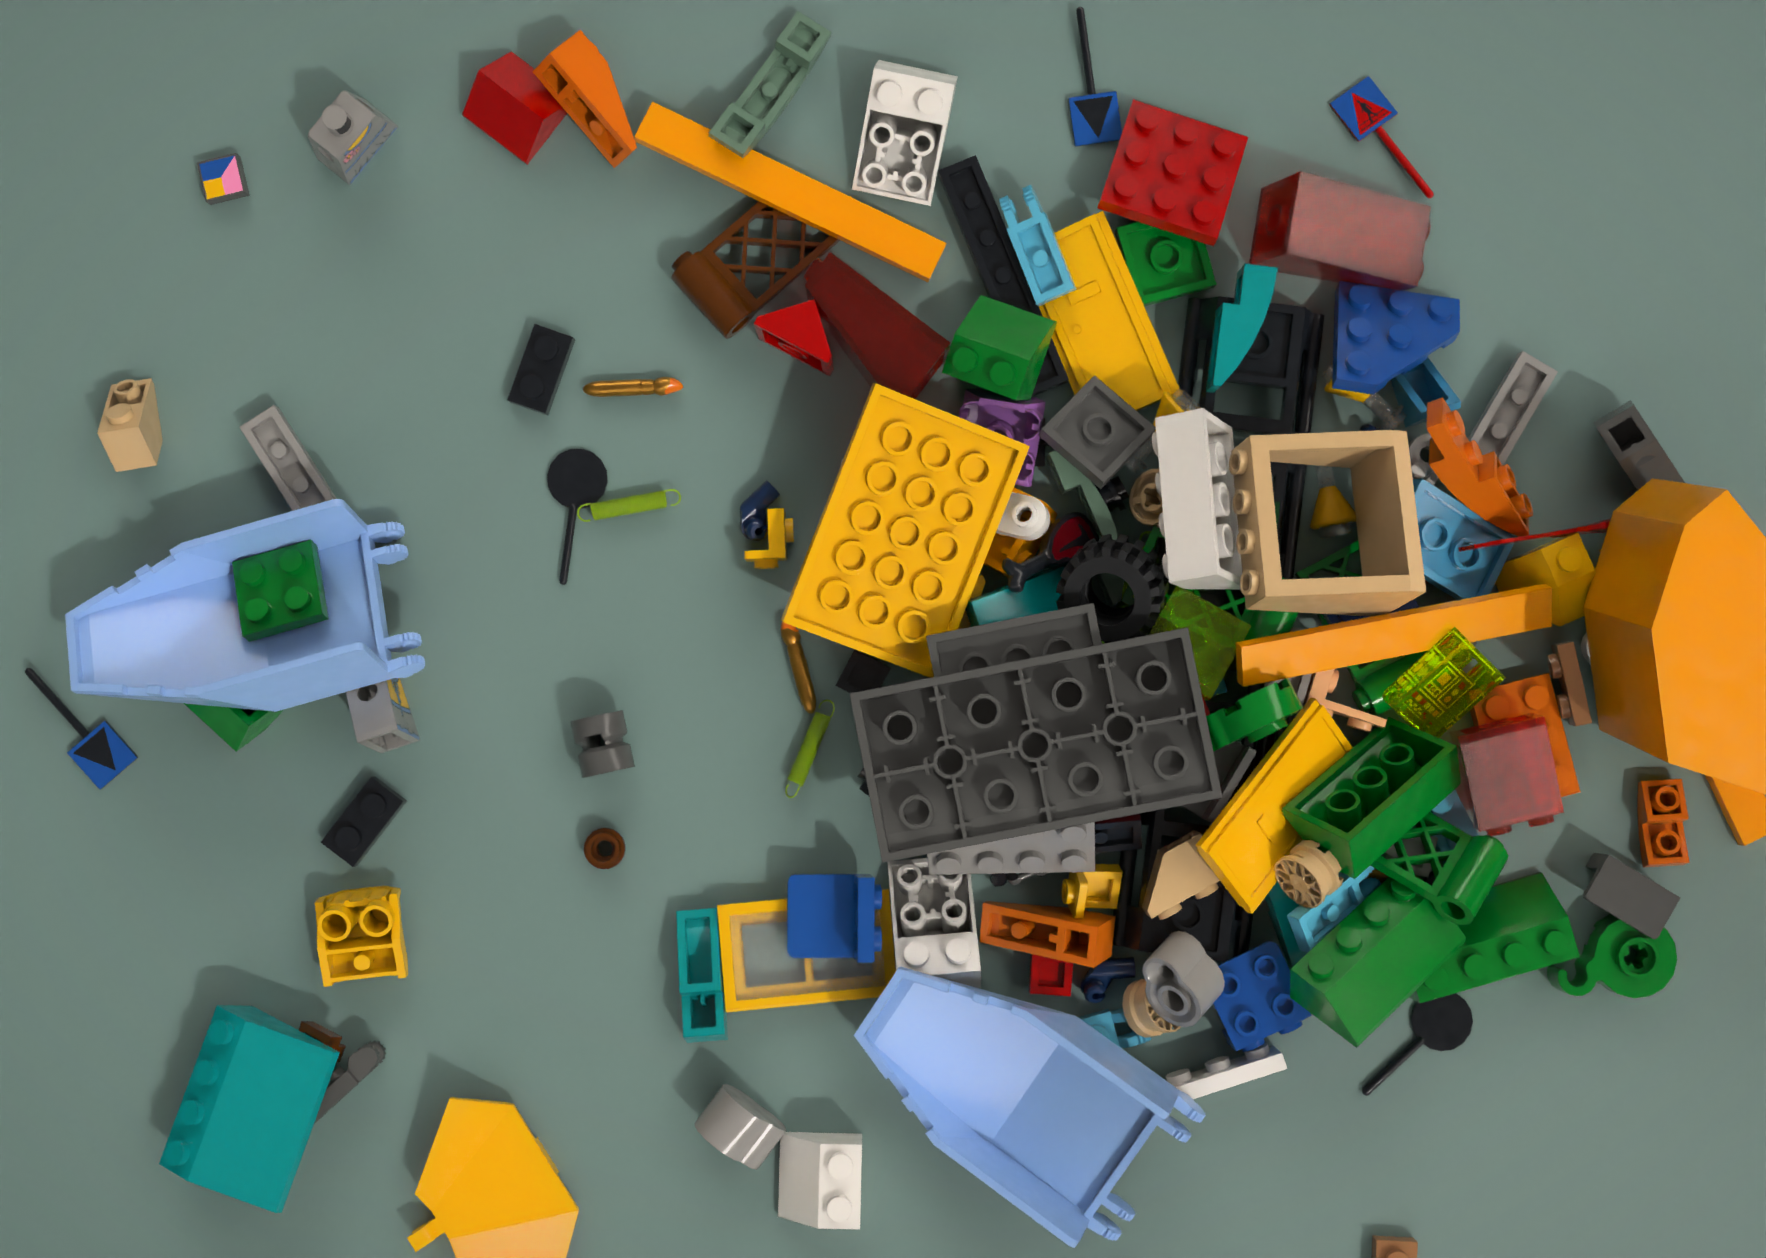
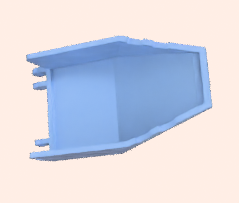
[65,499,425,712]
[854,966,1206,1248]

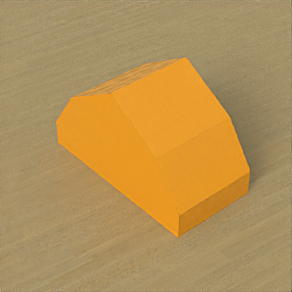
[1583,478,1766,794]

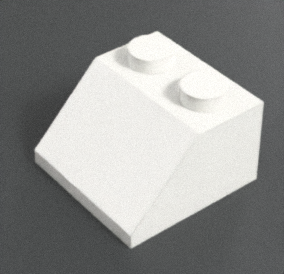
[778,1132,862,1230]

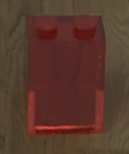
[1449,713,1564,836]

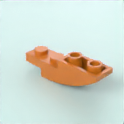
[1426,397,1533,537]

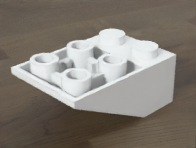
[852,60,958,206]
[887,858,981,988]

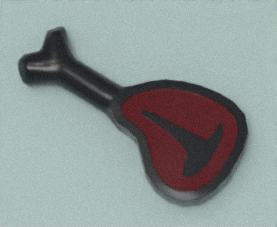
[1002,512,1099,593]

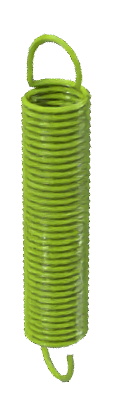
[577,489,681,522]
[785,699,835,798]

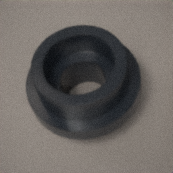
[1095,476,1129,512]

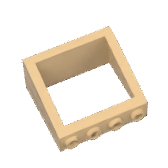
[1229,430,1426,617]

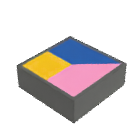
[197,153,250,205]

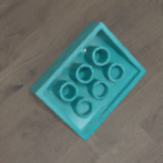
[159,1005,340,1213]

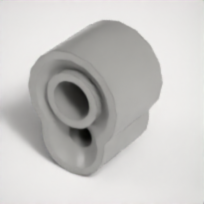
[1142,931,1225,1027]
[694,1084,787,1170]

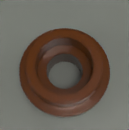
[584,828,626,869]

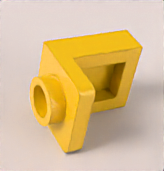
[744,508,794,569]
[1061,864,1123,919]

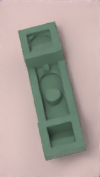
[709,11,832,158]
[1046,450,1124,606]

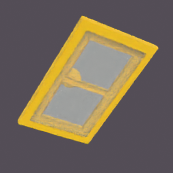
[717,889,896,1013]

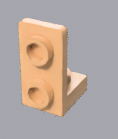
[1303,669,1387,733]

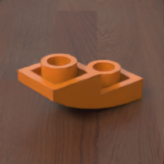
[1637,779,1690,868]

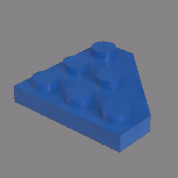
[1332,281,1460,395]

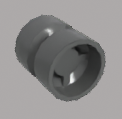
[570,710,635,778]

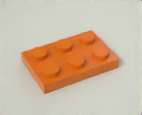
[1466,673,1581,812]

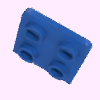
[787,874,882,963]
[1213,941,1312,1052]

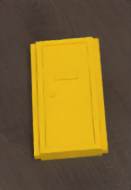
[1039,211,1181,411]
[1195,698,1353,914]

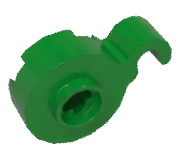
[1206,678,1303,752]
[1547,914,1677,998]

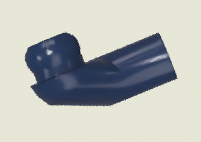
[740,480,780,541]
[1080,957,1136,1003]

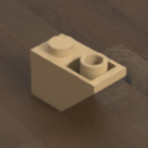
[97,378,163,472]
[1142,830,1220,920]

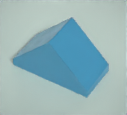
[1391,357,1461,428]

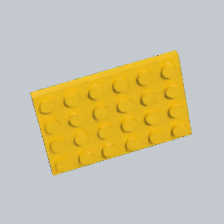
[781,383,1030,678]

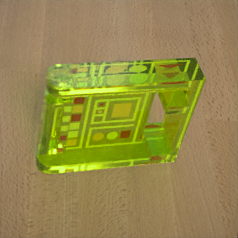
[1382,627,1506,738]

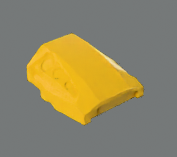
[314,885,408,987]

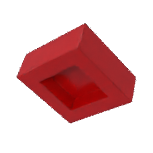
[1028,954,1073,997]

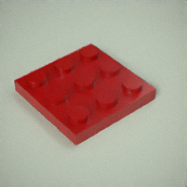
[1097,99,1248,247]

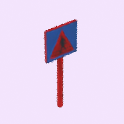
[1329,76,1434,199]

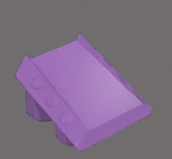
[959,388,1046,487]

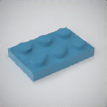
[1413,478,1515,600]

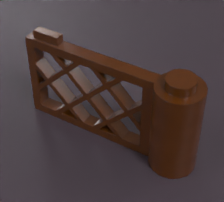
[671,201,840,339]

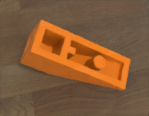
[533,30,637,168]
[979,901,1116,968]

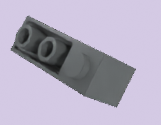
[1594,400,1685,490]

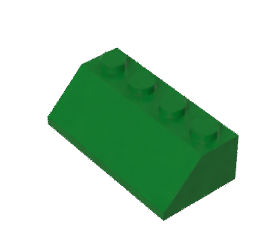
[1282,717,1461,879]
[1290,867,1466,1048]
[1409,872,1580,1003]

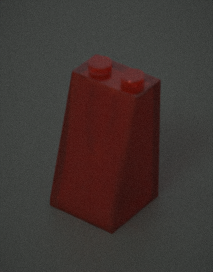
[1249,171,1431,291]
[804,252,950,399]

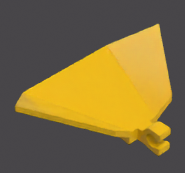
[407,1097,579,1258]

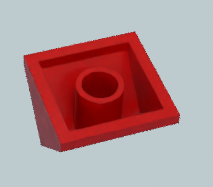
[462,51,567,165]
[754,299,834,377]

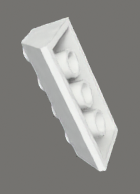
[1152,408,1242,590]

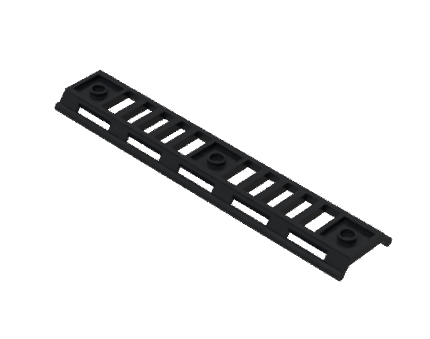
[1113,296,1325,962]

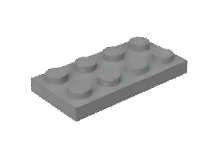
[927,822,1095,875]

